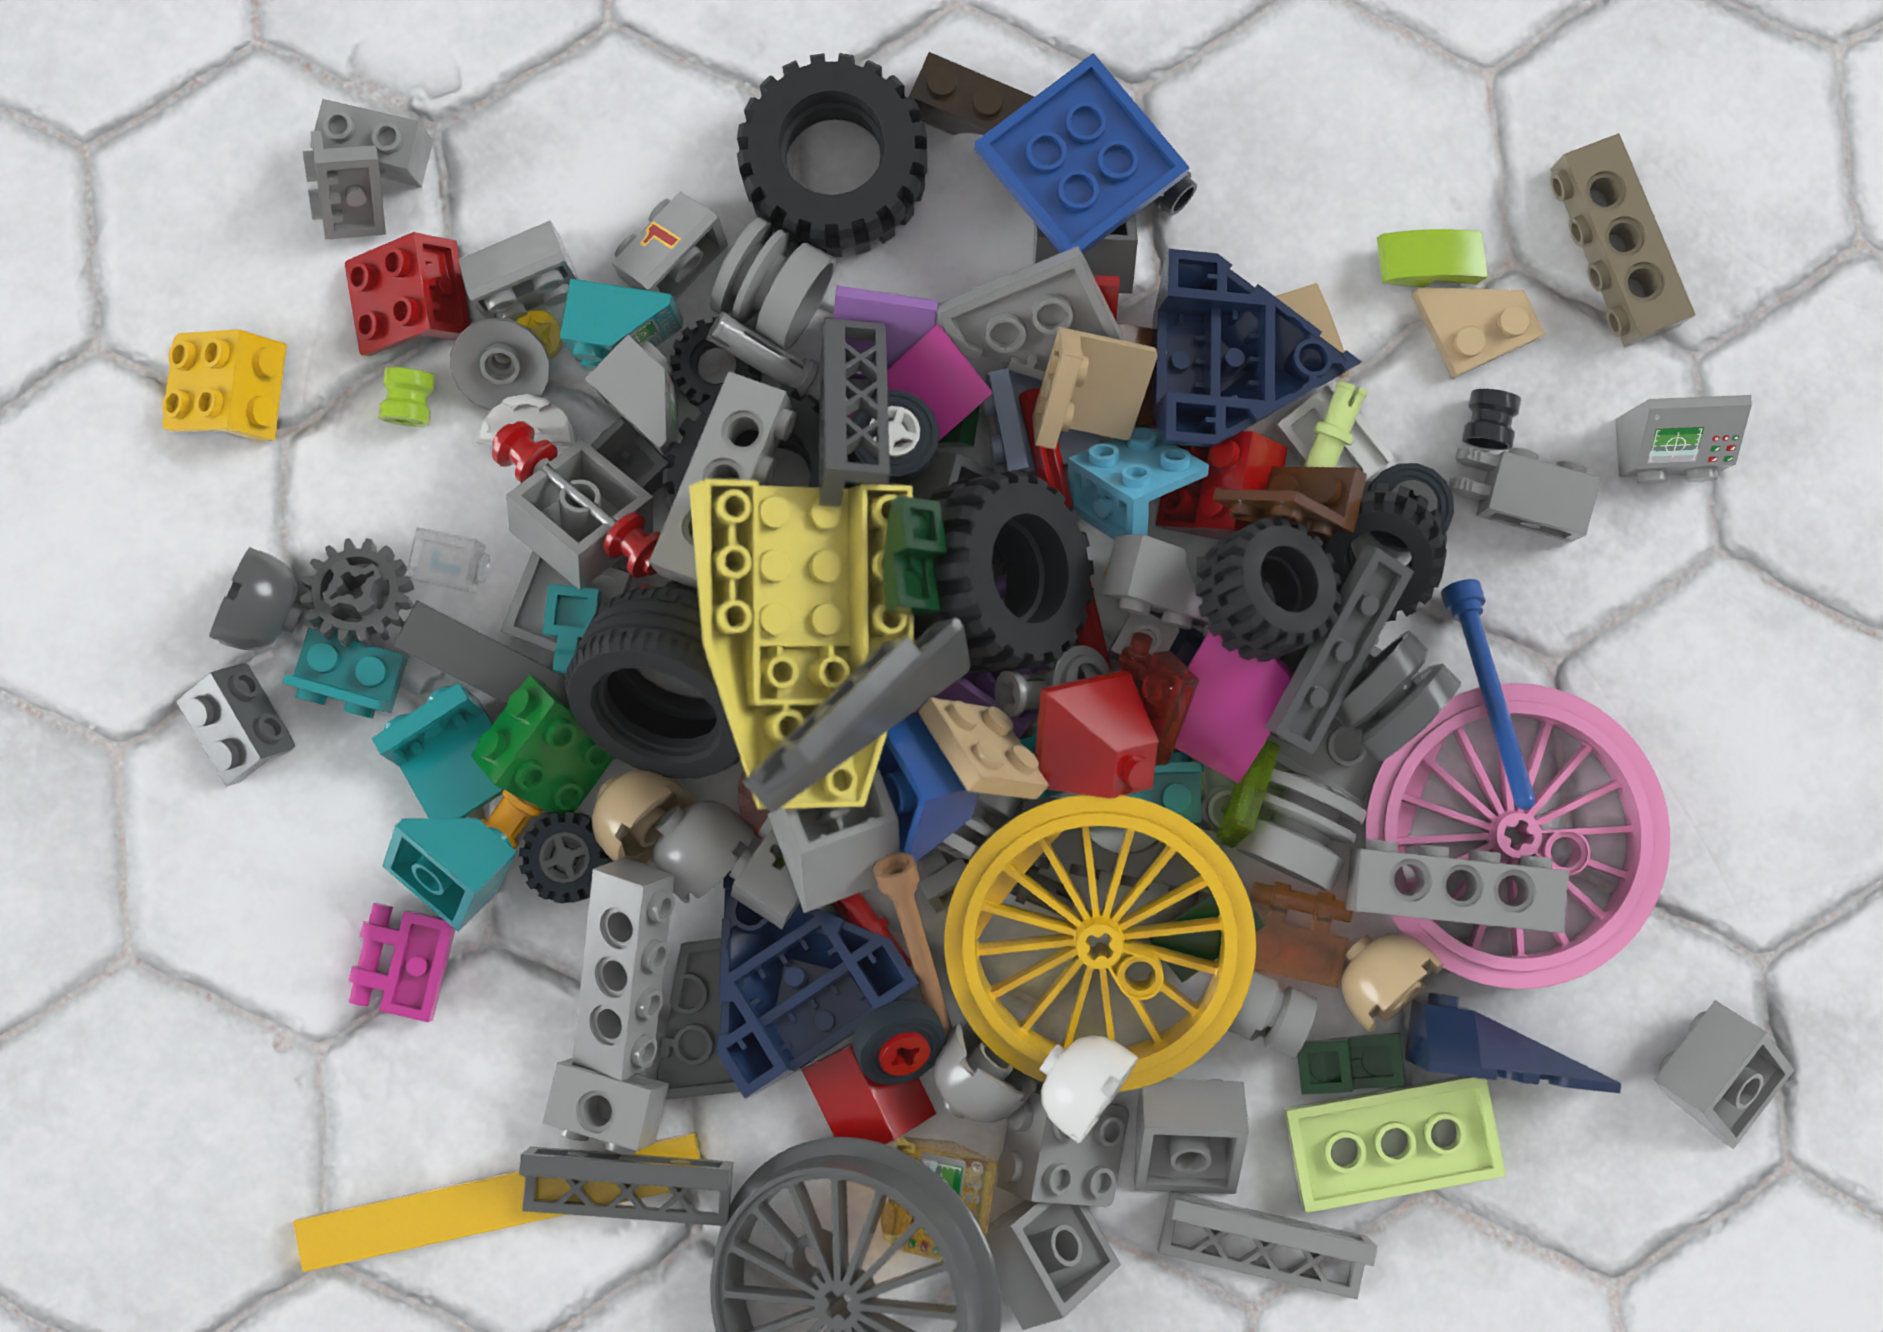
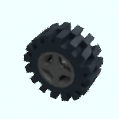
[518,812,613,904]

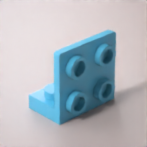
[1068,427,1209,540]

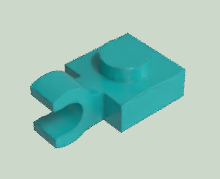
[542,584,602,675]

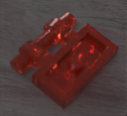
[1118,632,1200,766]

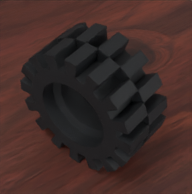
[670,317,763,407]

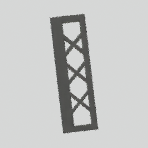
[819,318,890,507]
[1265,544,1414,755]
[519,1146,734,1226]

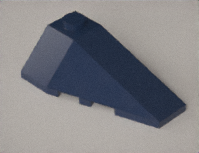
[1405,993,1621,1093]

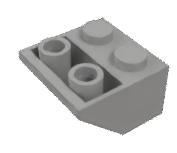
[458,220,579,321]
[768,770,900,913]

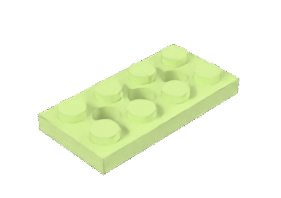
[1283,1076,1506,1213]

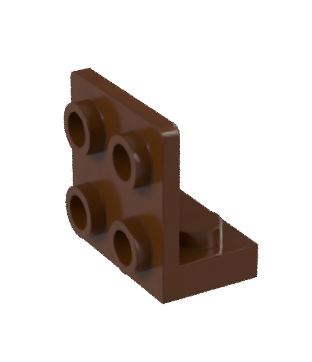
[1213,467,1367,539]

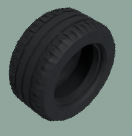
[565,587,741,779]

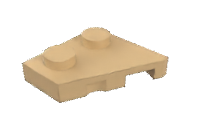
[1411,287,1545,379]

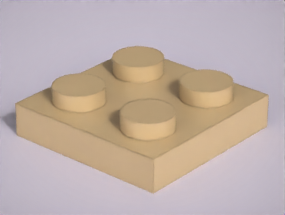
[918,698,1049,799]

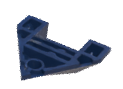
[1151,248,1362,448]
[717,871,920,1099]

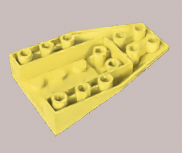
[689,479,914,809]

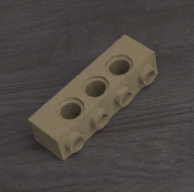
[1550,133,1696,348]

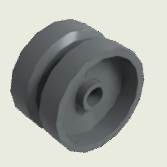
[1334,631,1461,761]

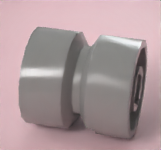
[1228,971,1318,1058]

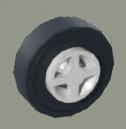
[848,390,939,483]

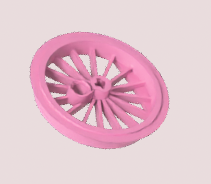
[1366,683,1670,989]

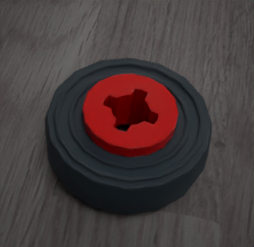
[853,1000,946,1085]

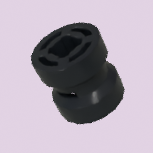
[1462,389,1521,450]

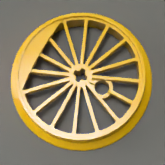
[944,795,1256,1092]

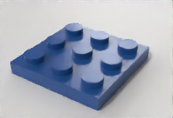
[974,53,1190,254]

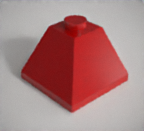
[1035,670,1158,799]

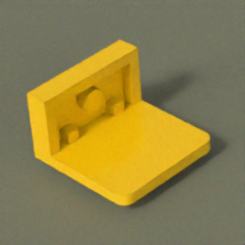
[162,329,287,441]

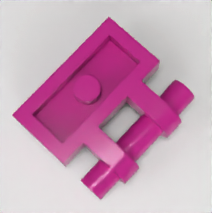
[348,903,455,1022]

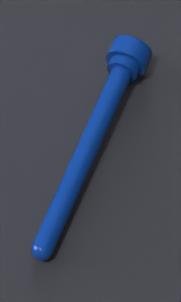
[1441,579,1536,810]

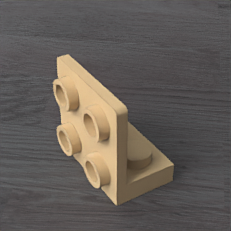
[1032,327,1158,449]

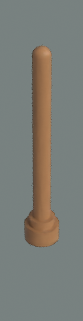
[873,852,953,1036]

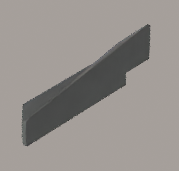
[743,618,970,812]

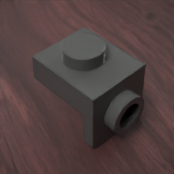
[590,417,672,495]

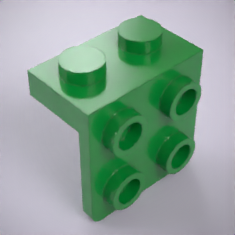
[470,674,614,818]

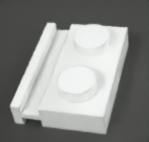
[1274,381,1395,480]

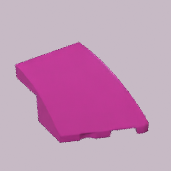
[1153,630,1294,784]

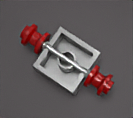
[492,421,661,590]

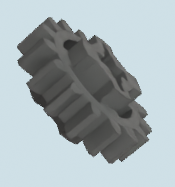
[300,538,415,648]

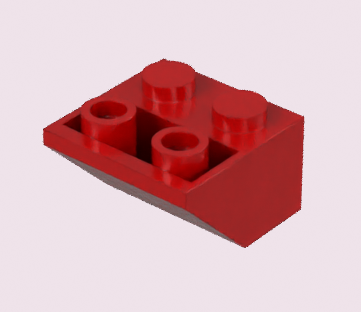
[1155,431,1288,541]

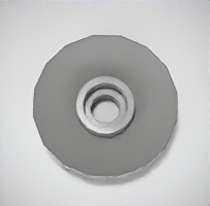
[450,318,550,410]

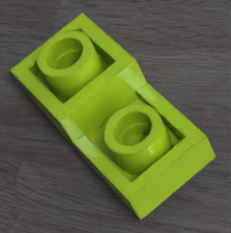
[1377,229,1488,288]

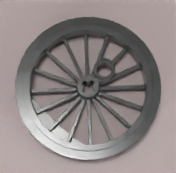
[710,1137,1001,1332]

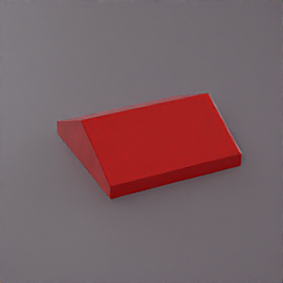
[801,1042,937,1144]

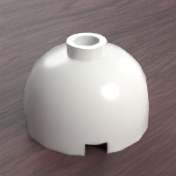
[1040,1035,1139,1144]

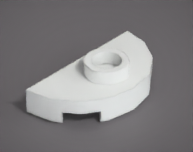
[475,394,577,447]

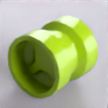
[378,367,435,427]

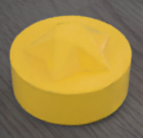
[515,310,563,360]

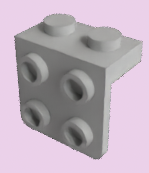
[997,1089,1129,1207]

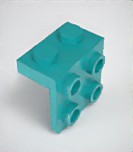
[371,683,503,818]

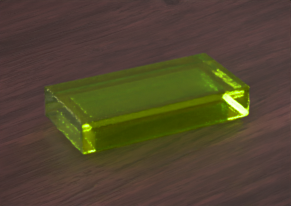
[1217,739,1281,849]

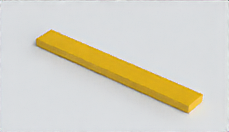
[293,1132,701,1272]

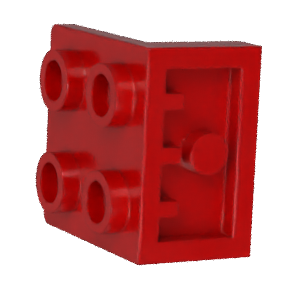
[345,232,471,356]

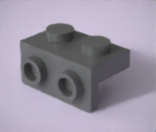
[176,663,295,787]

